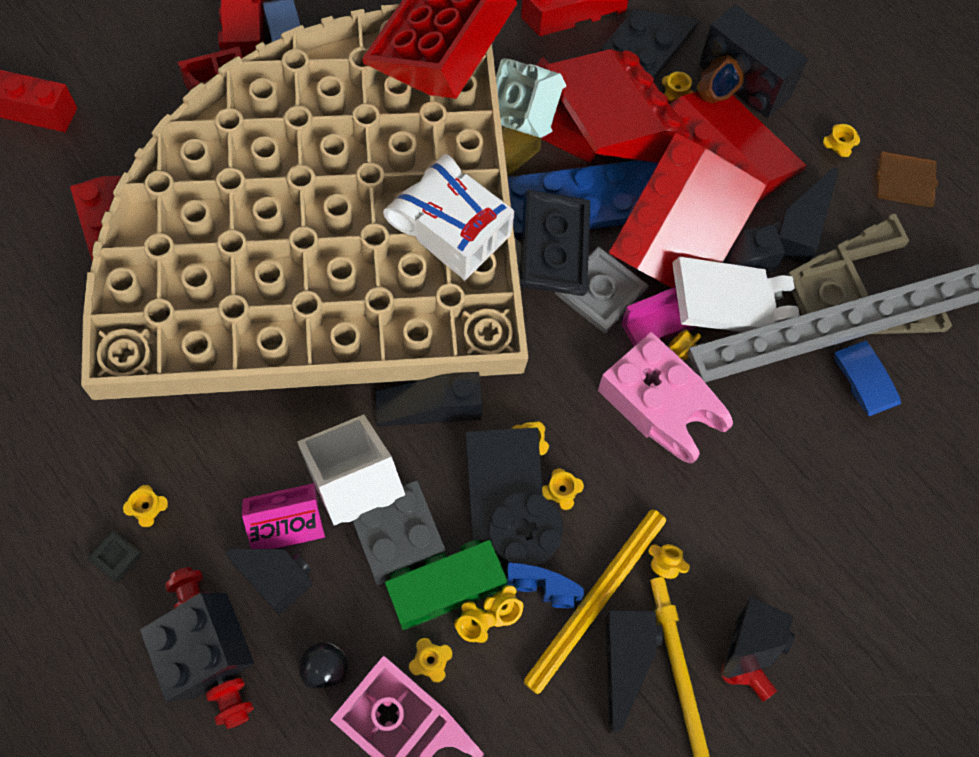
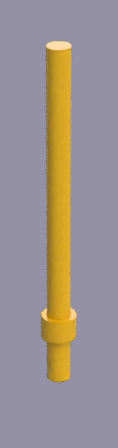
[650,577,710,757]

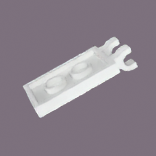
[672,257,800,332]

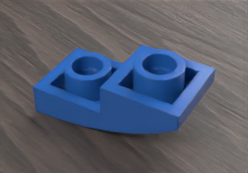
[835,340,901,417]
[507,562,584,608]

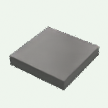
[555,246,649,334]

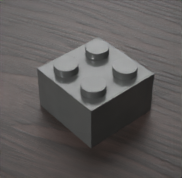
[353,481,445,585]

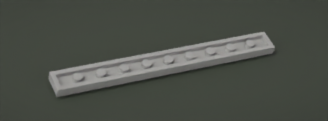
[687,264,979,382]

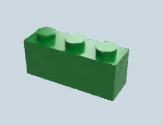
[385,540,507,631]

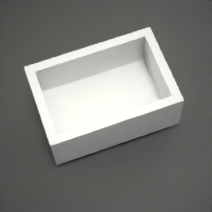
[297,414,405,525]

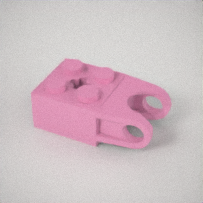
[598,332,733,463]
[330,656,484,757]

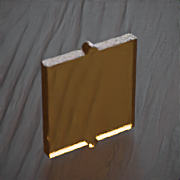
[875,152,939,208]

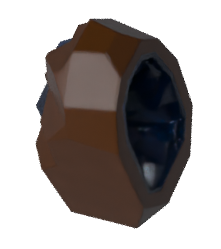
[697,55,744,103]

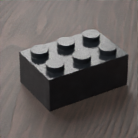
[699,4,808,119]

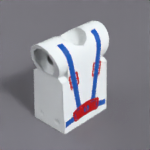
[383,154,515,281]

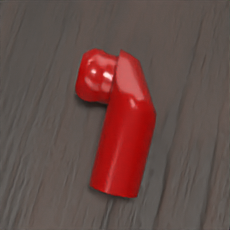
[721,664,777,702]

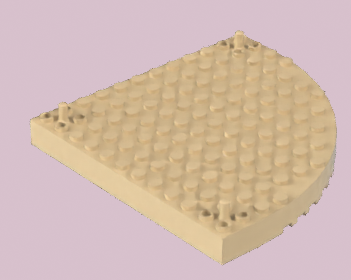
[81,4,528,400]

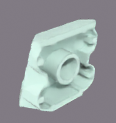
[496,58,567,138]

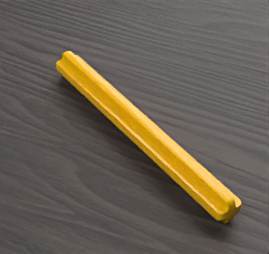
[524,509,666,694]

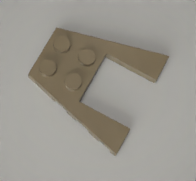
[787,213,952,334]

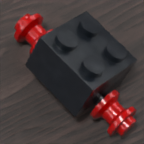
[140,567,255,729]

